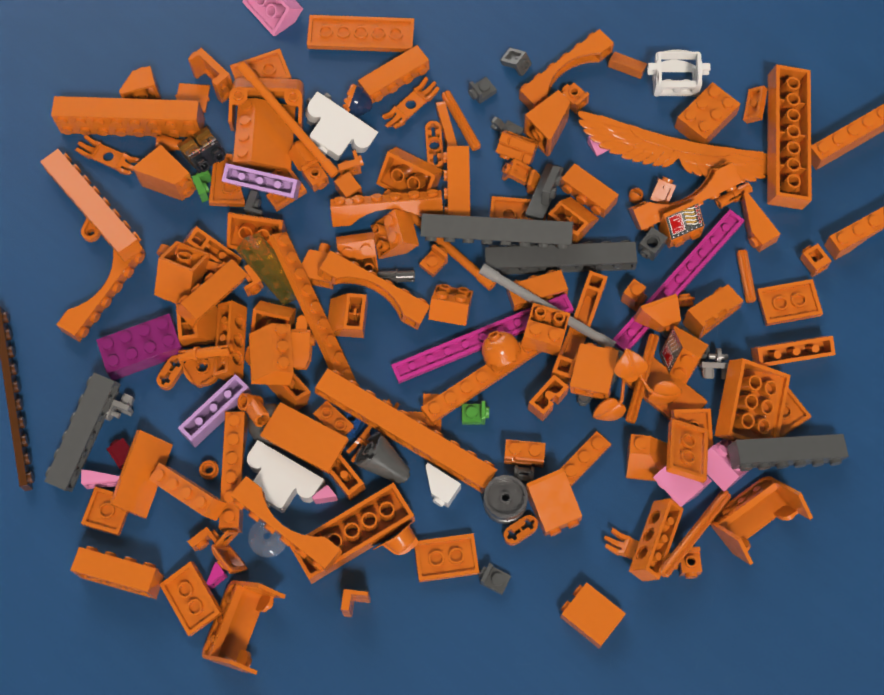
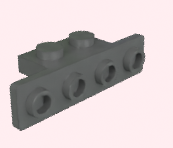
[525,164,564,220]

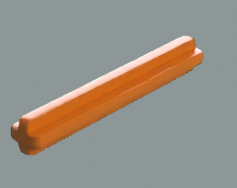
[442,90,481,151]

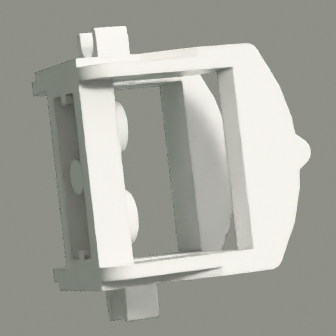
[647,50,711,97]

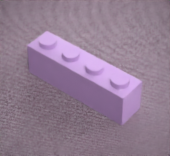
[222,163,301,200]
[178,374,252,448]

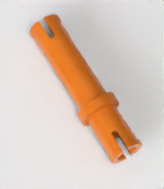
[178,344,234,362]

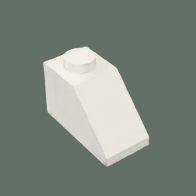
[426,463,461,508]

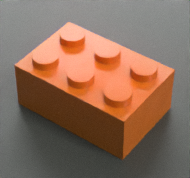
[674,82,741,144]

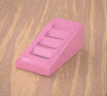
[81,469,120,489]

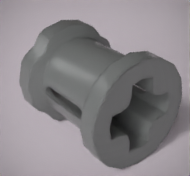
[514,464,535,482]

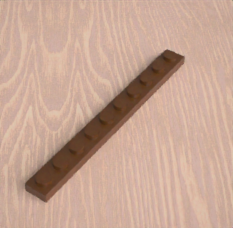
[0,306,35,491]

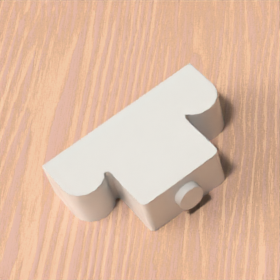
[306,91,378,161]
[247,440,326,513]

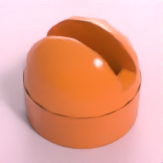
[628,187,644,204]

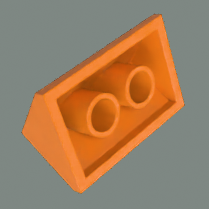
[226,212,287,256]

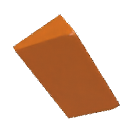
[608,52,648,79]

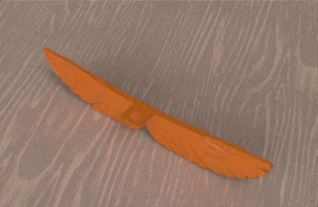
[578,111,767,183]

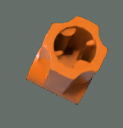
[237,393,270,427]

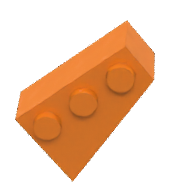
[683,284,744,339]

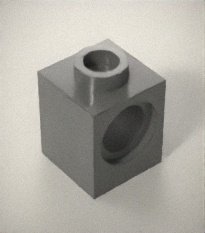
[638,227,668,261]

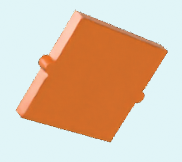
[175,83,210,113]

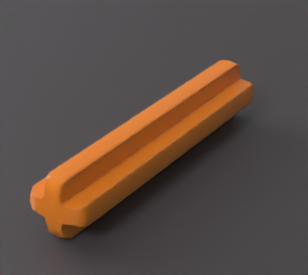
[737,249,757,303]

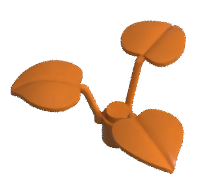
[592,348,682,421]

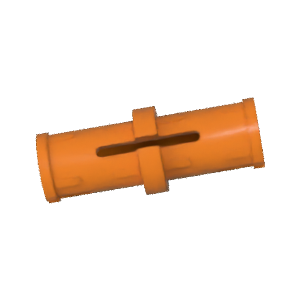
[715,182,753,209]

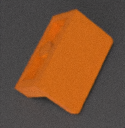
[341,589,371,617]

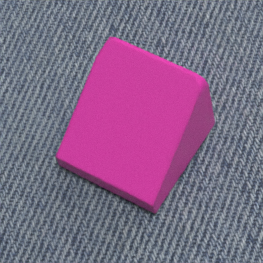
[206,562,228,589]

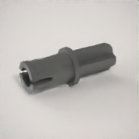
[377,269,415,284]

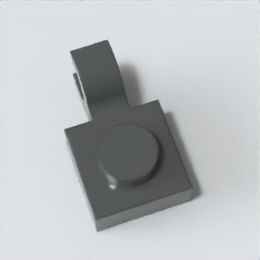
[491,117,524,138]

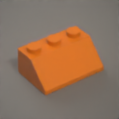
[376,147,444,193]
[249,323,294,385]

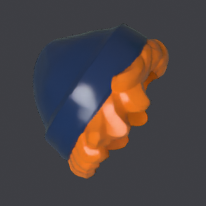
[342,84,372,118]

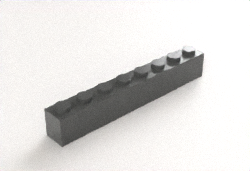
[420,214,574,249]
[485,240,637,275]

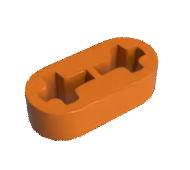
[156,355,185,390]
[503,515,538,546]

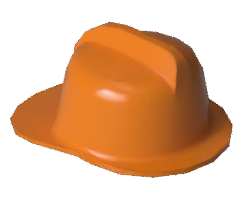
[372,521,418,555]

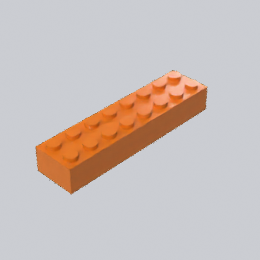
[767,64,812,210]
[51,96,205,139]

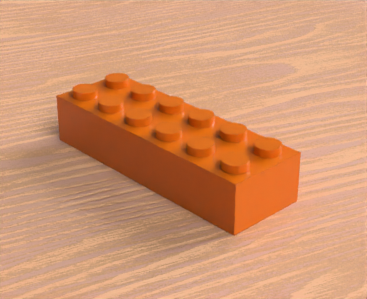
[290,482,415,584]

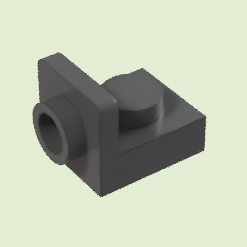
[500,48,532,76]
[468,77,497,104]
[244,190,264,217]
[479,563,511,595]

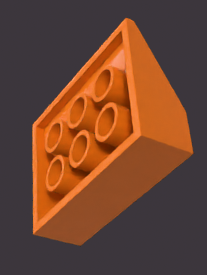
[233,98,296,172]
[714,358,791,442]

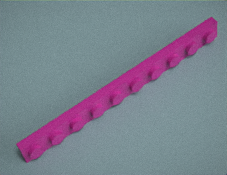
[613,209,745,352]
[391,293,574,384]

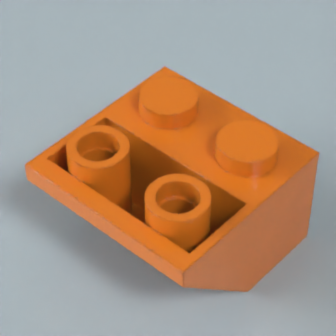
[547,197,599,244]
[371,209,419,259]
[336,232,379,274]
[428,284,474,326]
[328,293,368,338]
[521,303,570,356]
[176,304,218,348]

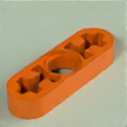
[425,121,444,169]

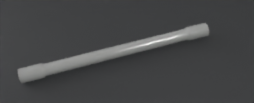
[479,264,616,348]

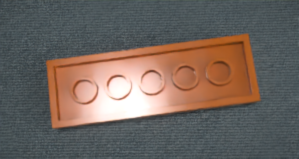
[307,15,415,52]

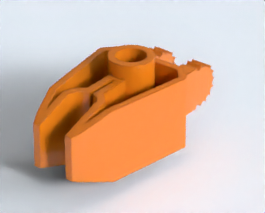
[291,315,316,370]

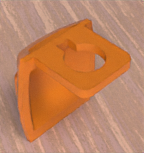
[211,530,248,574]

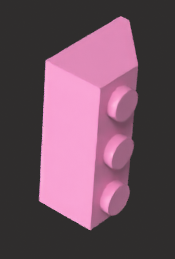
[242,0,303,36]

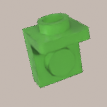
[191,170,211,203]
[462,401,489,425]

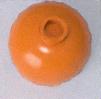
[482,331,521,367]

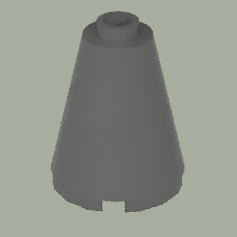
[355,432,410,484]

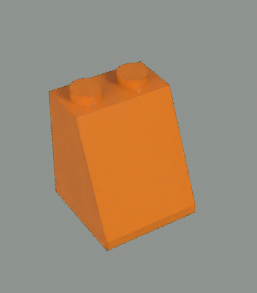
[524,90,570,157]
[132,145,196,201]
[154,241,210,304]
[526,468,582,537]

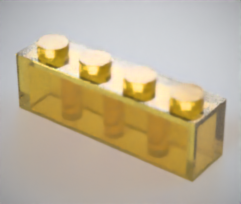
[236,233,297,305]

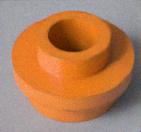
[678,294,695,307]
[199,460,219,480]

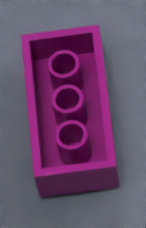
[96,314,184,381]

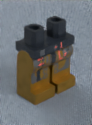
[177,126,226,173]

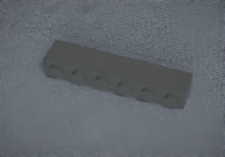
[44,373,121,492]
[727,434,849,471]

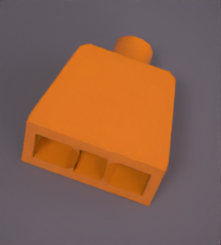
[302,243,334,289]

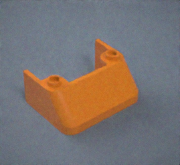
[228,78,305,131]
[710,476,813,565]
[202,580,286,675]

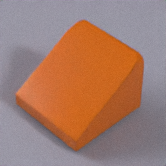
[527,169,541,195]

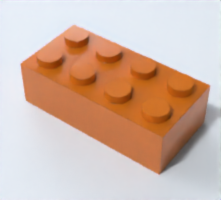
[70,546,164,599]

